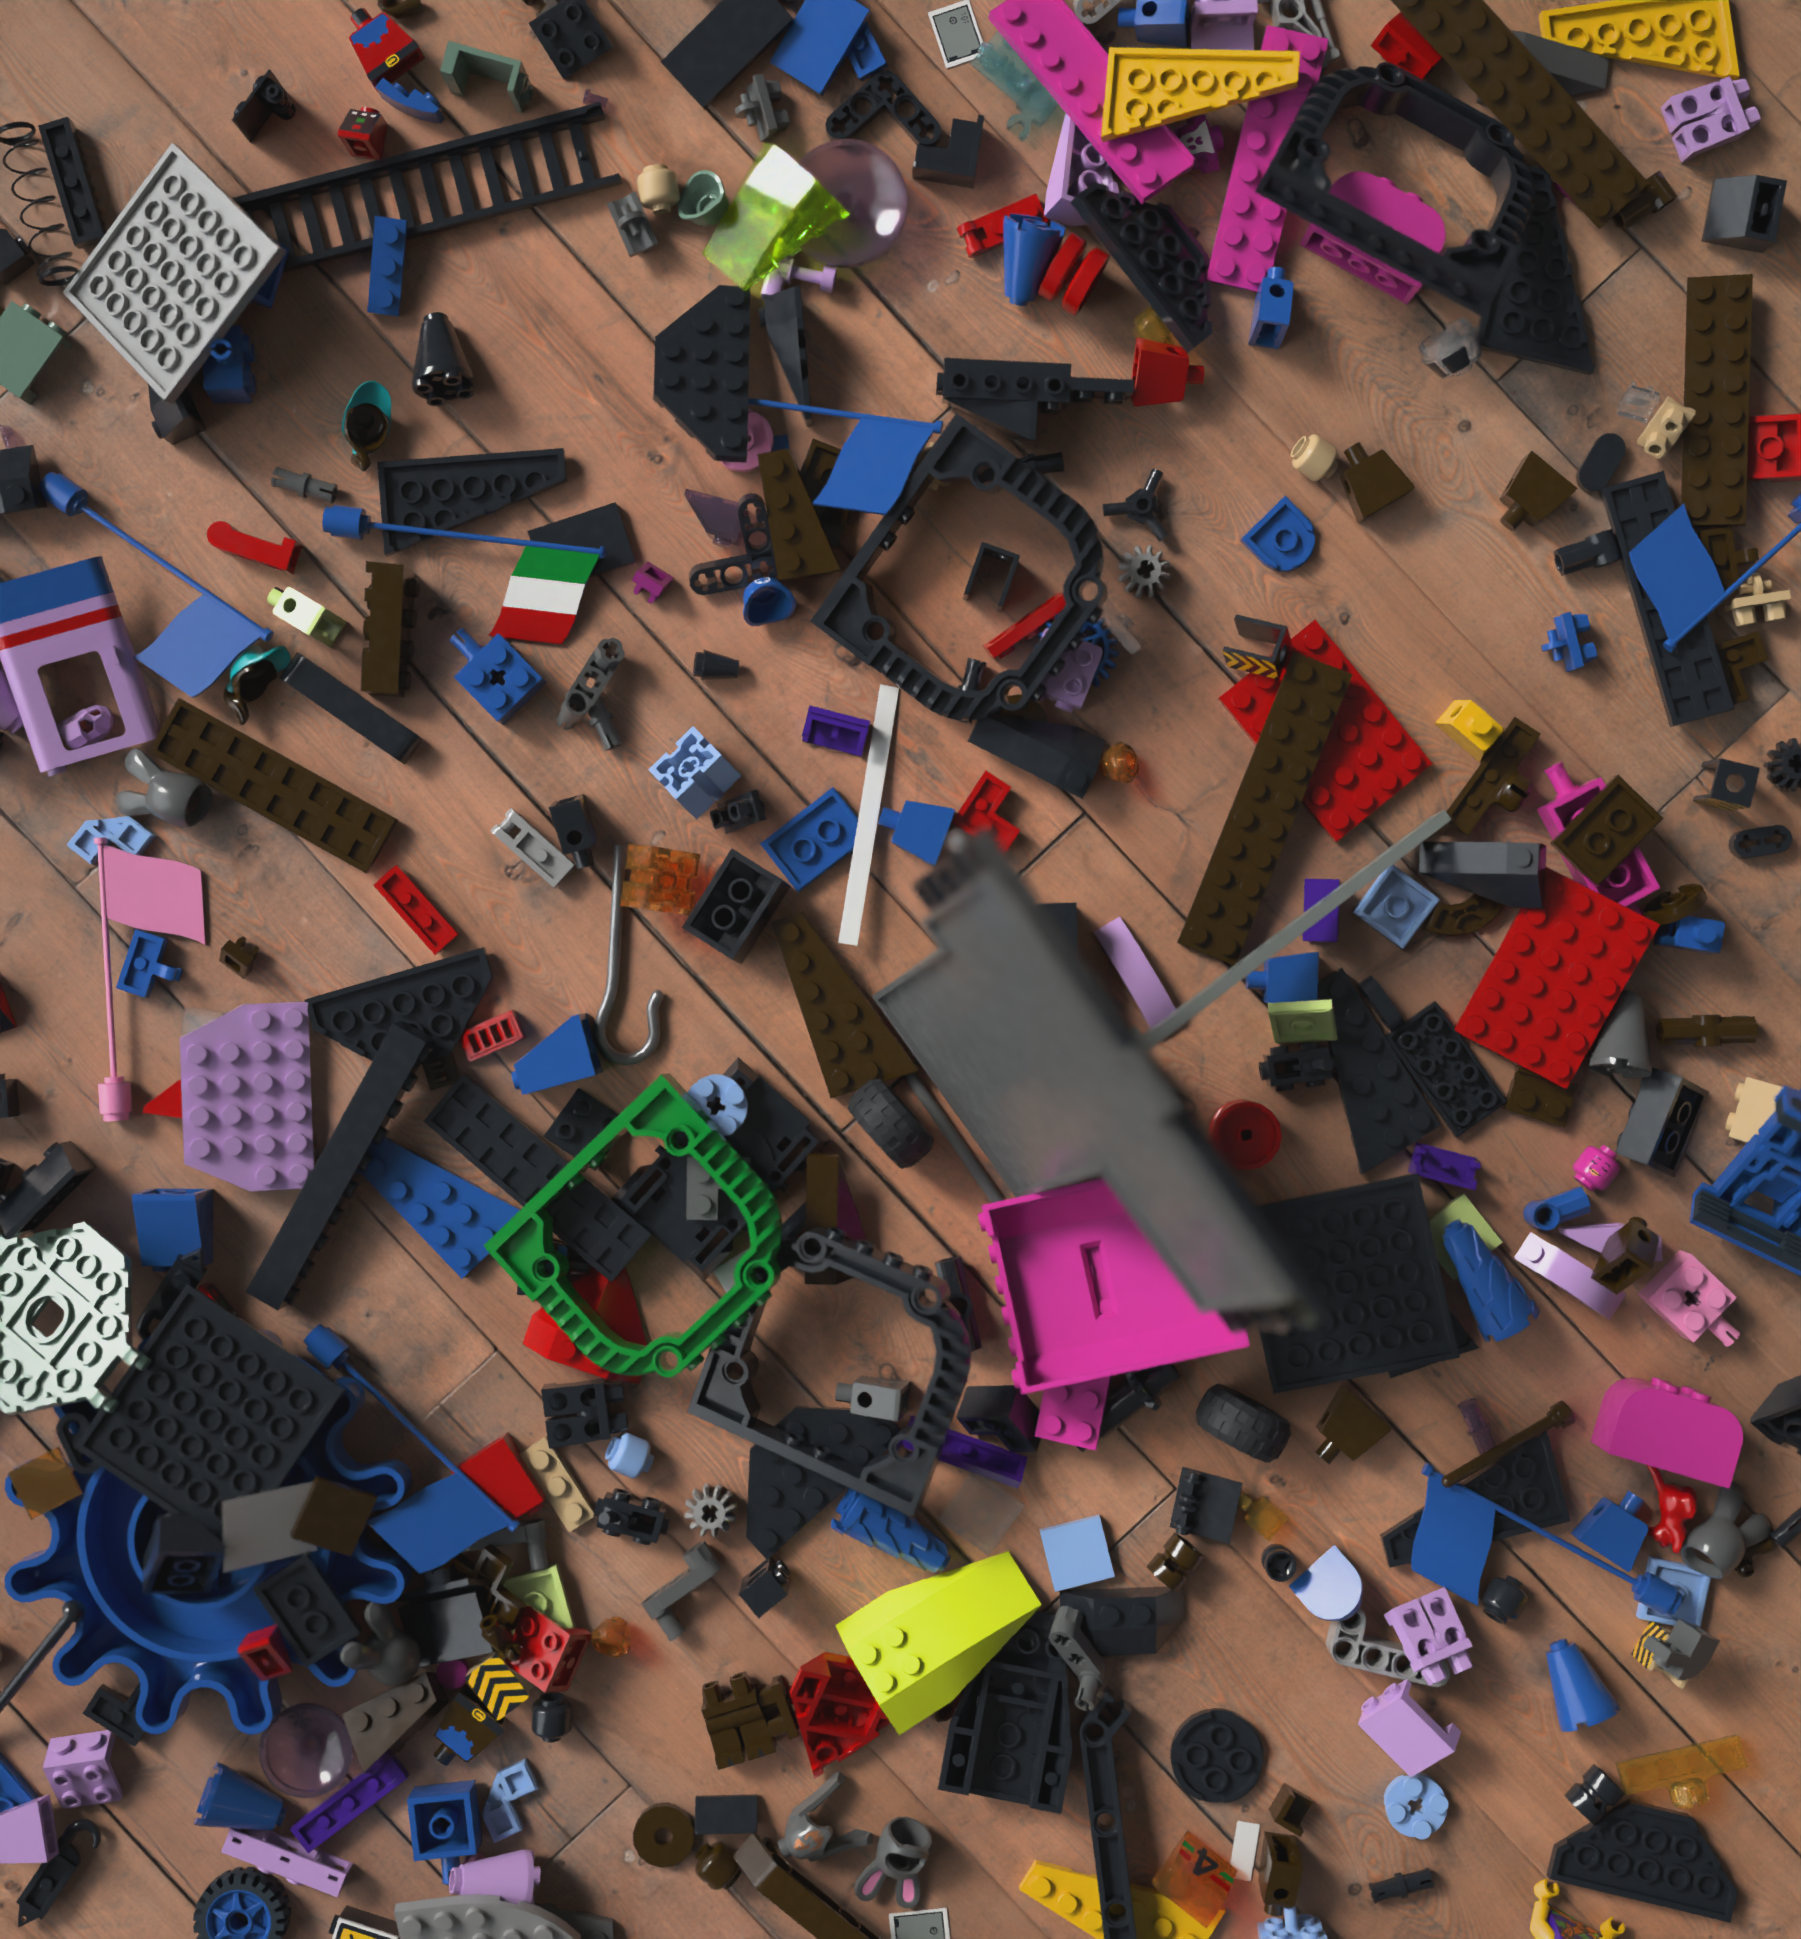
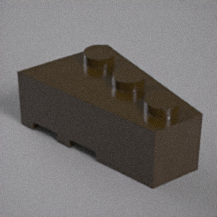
[342,1671,449,1774]

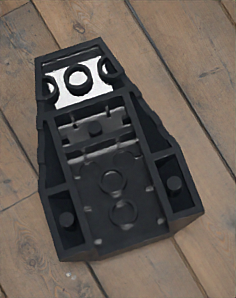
[937,1611,1072,1814]

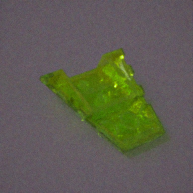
[702,142,850,291]

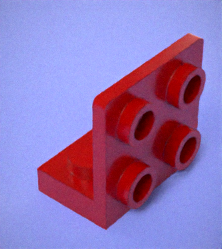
[507,1606,593,1693]

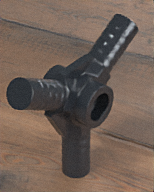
[1102,468,1169,542]

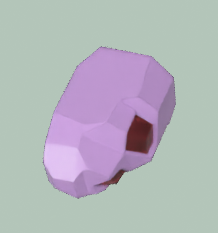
[57,705,114,750]

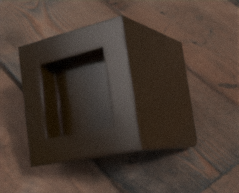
[1269,1783,1313,1837]

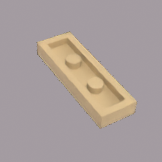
[519,1436,595,1532]

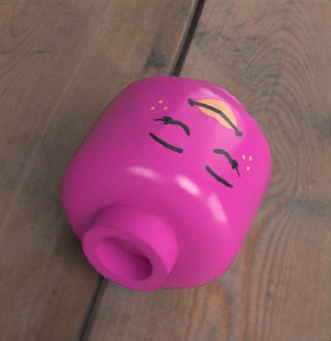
[1573,1145,1620,1192]

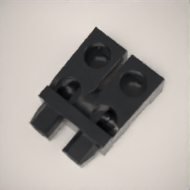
[541,1378,629,1449]

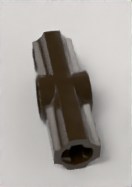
[1656,1015,1758,1047]

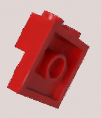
[1747,413,1801,482]

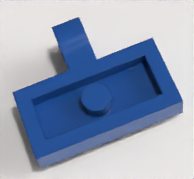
[116,929,183,998]

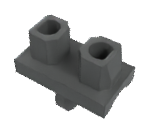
[735,74,790,142]
[607,191,659,258]

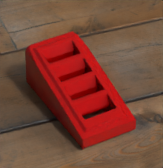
[460,1010,527,1062]

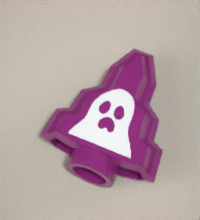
[1173,114,1224,174]

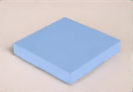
[1352,865,1440,949]
[1039,1515,1115,1592]
[1636,1556,1711,1627]

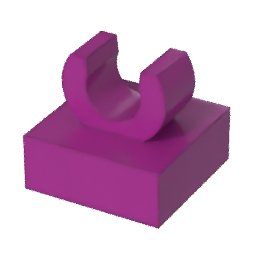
[632,561,674,604]

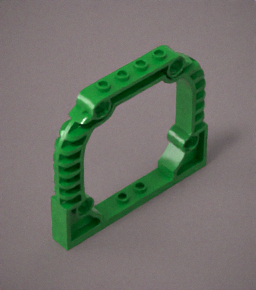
[483,1073,782,1377]

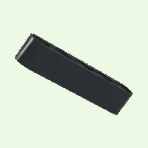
[280,652,422,764]

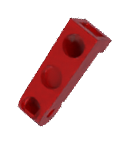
[207,521,303,575]

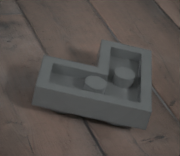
[686,1156,751,1220]

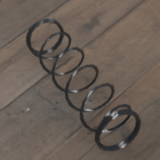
[0,121,78,286]

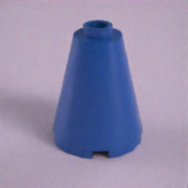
[1003,214,1066,306]
[1546,1638,1621,1732]
[194,1762,287,1831]

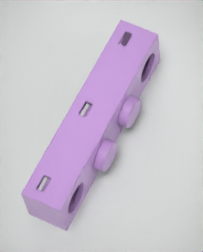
[221,1828,353,1897]

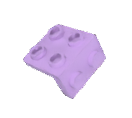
[1190,0,1258,50]
[1039,628,1103,713]
[43,1730,123,1808]

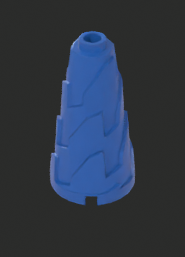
[1442,1220,1540,1342]
[831,1488,951,1573]

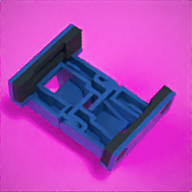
[1689,1085,1801,1276]

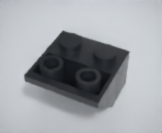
[1701,175,1787,253]

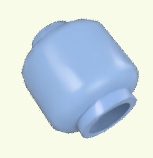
[605,1432,654,1479]

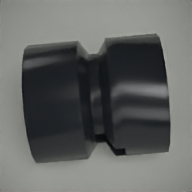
[1564,1764,1625,1825]

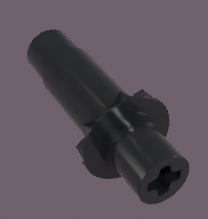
[1076,1363,1181,1452]

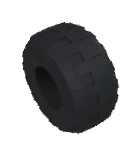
[847,1079,934,1169]
[1196,1384,1291,1463]

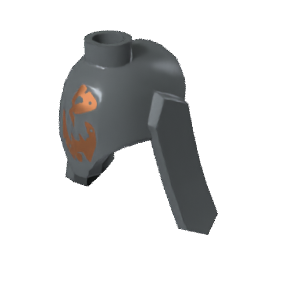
[777,1772,874,1862]

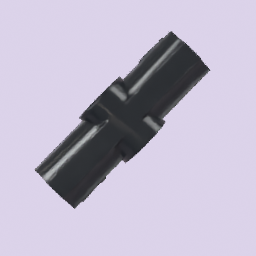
[935,1256,982,1352]

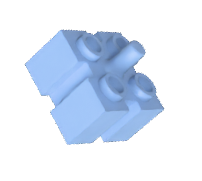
[649,726,741,820]
[1257,1906,1328,1939]

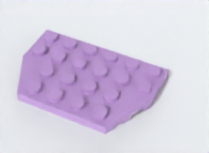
[180,1002,314,1192]

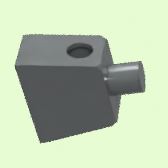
[835,1376,911,1421]

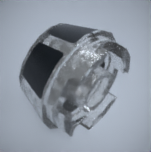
[1418,318,1482,378]

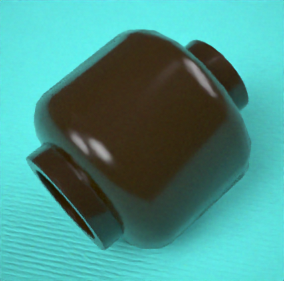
[695,1841,741,1890]

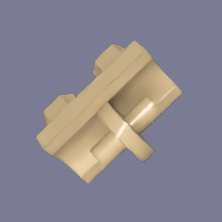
[1637,396,1696,459]
[1724,573,1791,627]

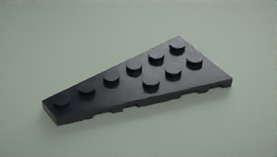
[377,448,567,557]
[1318,968,1441,1175]
[1380,1431,1570,1568]

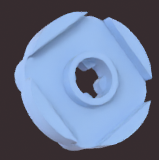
[688,1074,748,1136]
[1384,1772,1448,1839]

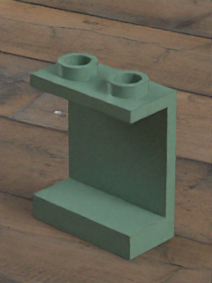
[440,41,533,114]
[0,301,73,405]

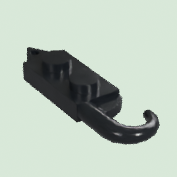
[136,1248,207,1340]
[16,1819,101,1927]

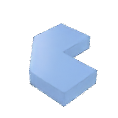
[67,816,156,865]
[482,1758,539,1843]

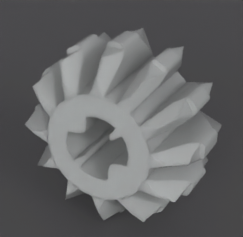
[1118,545,1171,598]
[684,1483,737,1537]

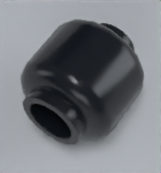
[1480,1575,1528,1625]
[532,1692,572,1743]

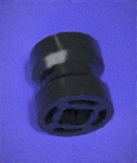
[1261,1544,1296,1582]

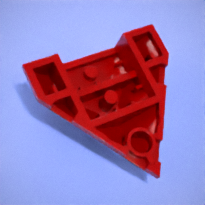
[522,1267,648,1384]
[790,1652,891,1779]

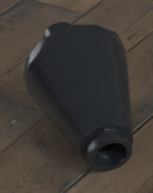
[411,312,475,406]

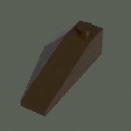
[805,1154,868,1285]

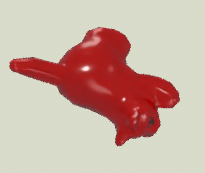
[1647,1465,1697,1554]

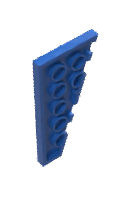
[360,1137,521,1279]

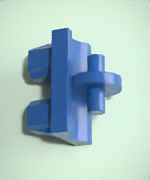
[1541,612,1597,672]

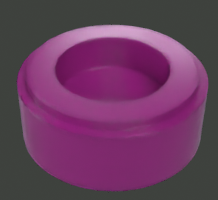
[436,1658,469,1689]

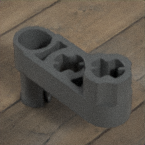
[556,638,625,730]
[463,1518,550,1571]
[641,1540,722,1641]
[1049,1606,1107,1711]

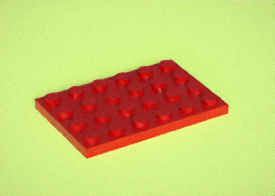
[1218,620,1433,842]
[1454,866,1660,1089]

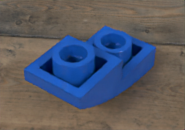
[375,78,444,124]

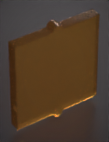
[8,1447,82,1519]

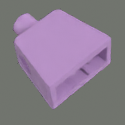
[0,1794,59,1864]

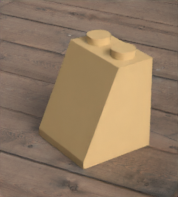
[1725,1077,1783,1143]

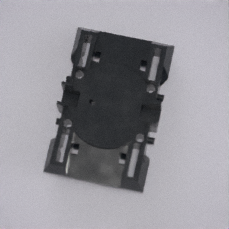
[612,1057,831,1281]

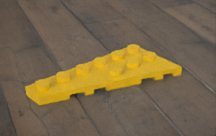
[1101,47,1300,142]

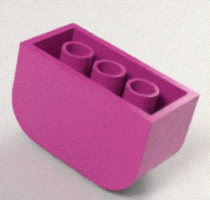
[1299,171,1446,305]
[1591,1377,1743,1489]

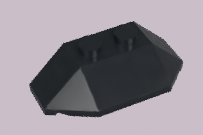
[1059,1586,1184,1656]

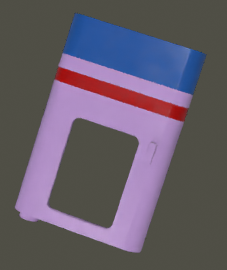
[0,556,161,777]

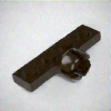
[1447,717,1541,837]

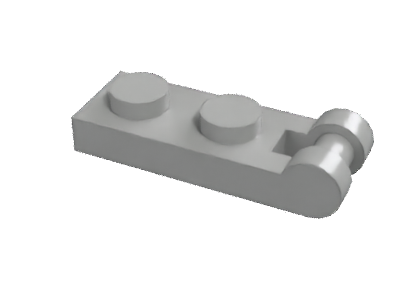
[490,808,576,888]

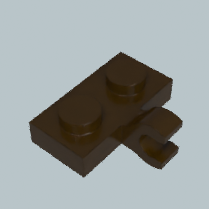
[1697,526,1759,591]

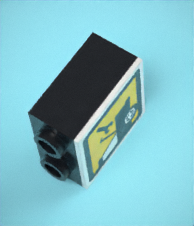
[329,1905,400,1939]

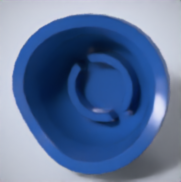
[743,577,796,627]

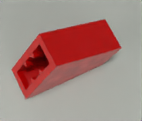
[451,1432,546,1518]

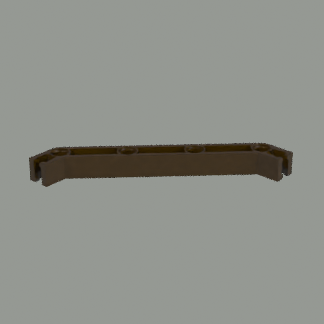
[733,1833,882,1939]

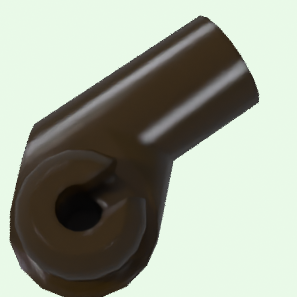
[1734,1537,1773,1577]

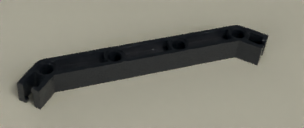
[1079,1686,1137,1939]

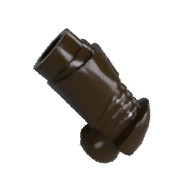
[480,1615,523,1663]

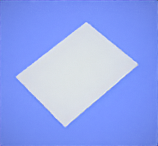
[223,1481,317,1572]

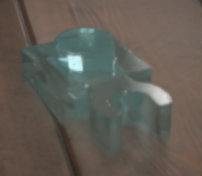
[1006,80,1059,141]

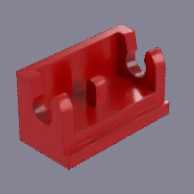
[1370,11,1443,80]

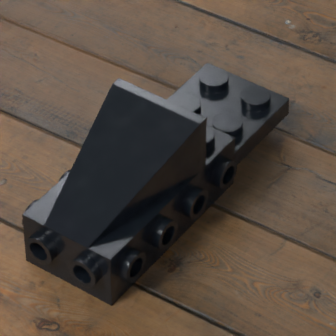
[936,358,1134,446]

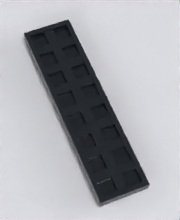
[1600,471,1734,728]
[423,1073,653,1282]

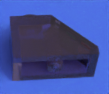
[684,489,748,548]

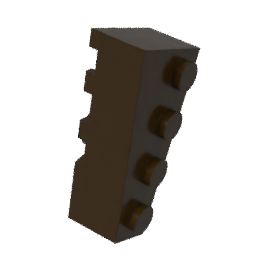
[757,449,843,581]
[361,561,420,698]

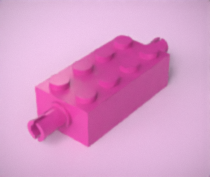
[1536,761,1660,916]

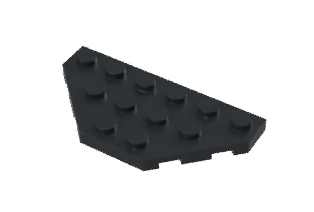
[1070,182,1212,353]
[653,285,750,463]
[304,947,494,1061]
[746,1406,902,1560]
[1546,1799,1738,1923]

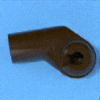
[377,0,424,20]

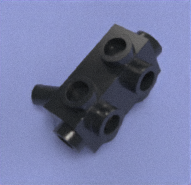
[1258,1041,1336,1091]
[593,1488,671,1545]

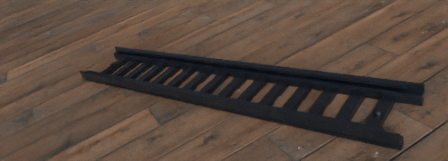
[232,102,622,272]

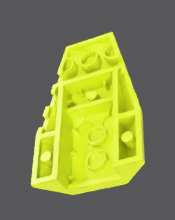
[835,1551,1042,1735]

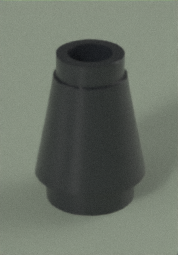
[693,649,739,680]

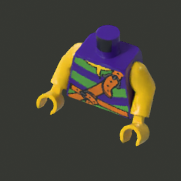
[1530,1878,1625,1939]

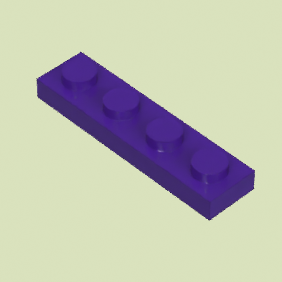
[903,1415,1028,1489]
[290,1755,409,1853]

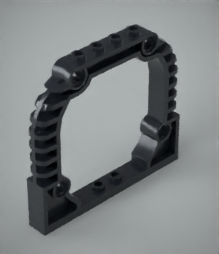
[1255,62,1536,316]
[810,413,1108,721]
[687,1226,972,1517]

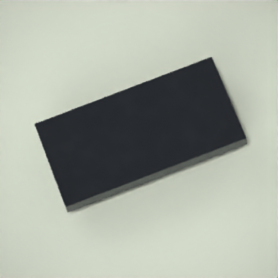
[661,0,794,110]
[1385,1001,1507,1138]

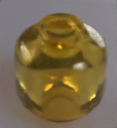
[1131,306,1175,345]

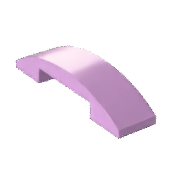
[1093,917,1176,1029]

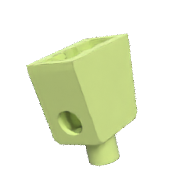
[267,587,347,648]

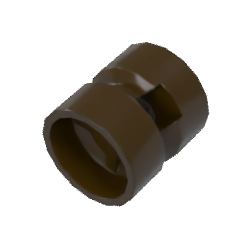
[1147,1532,1205,1593]

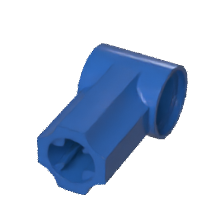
[1523,1186,1591,1231]

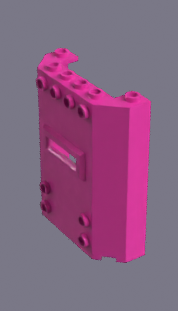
[978,1178,1250,1394]

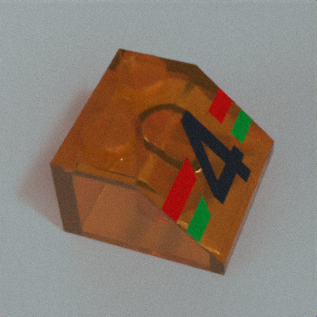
[1151,1830,1237,1929]

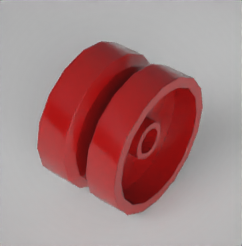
[1038,233,1111,316]
[1207,1099,1282,1170]

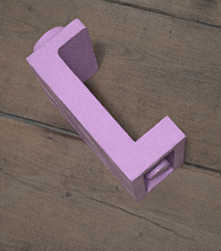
[1358,1679,1461,1777]

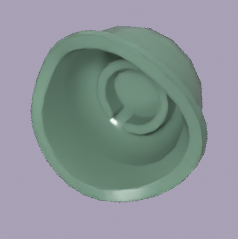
[678,170,728,227]

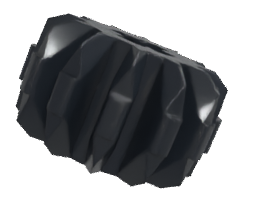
[1763,738,1801,792]

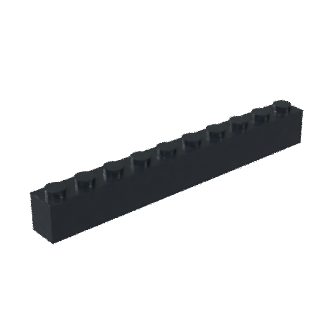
[246,1020,434,1311]

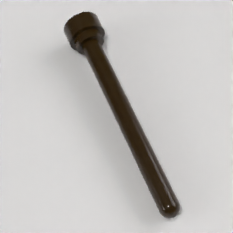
[1441,1400,1575,1488]

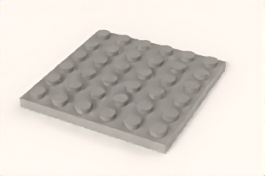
[63,142,287,405]

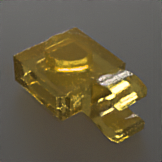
[1238,1490,1289,1541]

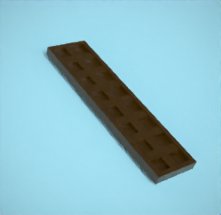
[1681,274,1753,527]
[148,698,398,873]

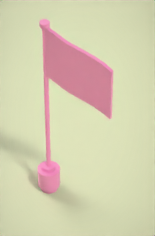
[94,837,206,1121]

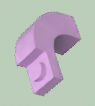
[1514,1232,1626,1320]

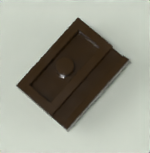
[1503,1066,1578,1128]

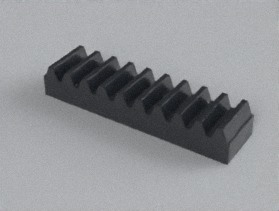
[38,117,107,249]

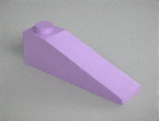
[1044,114,1119,227]

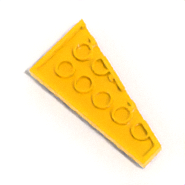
[1539,0,1740,80]
[1019,1860,1226,1939]

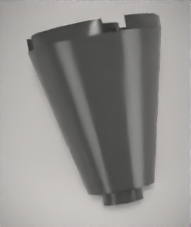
[1588,990,1653,1078]

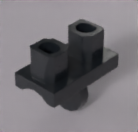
[710,789,766,834]

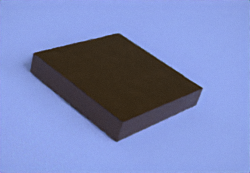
[290,1476,377,1557]

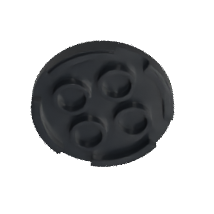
[1170,1708,1263,1804]

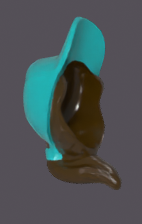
[342,381,392,471]
[223,645,291,725]

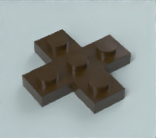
[443,1544,527,1632]

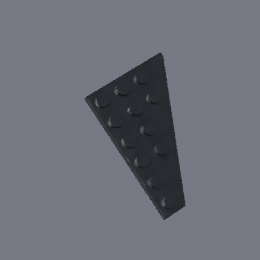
[1477,164,1595,375]

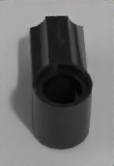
[1554,529,1622,576]

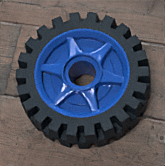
[193,1867,291,1939]

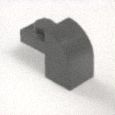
[1643,1619,1720,1680]

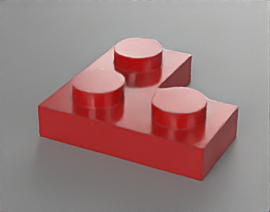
[951,770,1020,852]

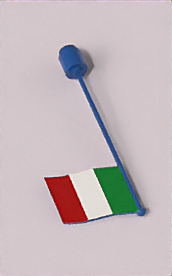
[322,505,607,644]

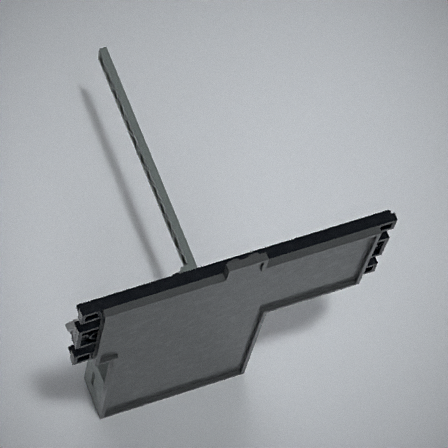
[872,810,1452,1333]

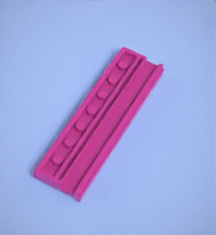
[988,0,1196,204]

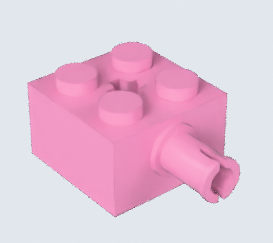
[1637,1250,1740,1347]

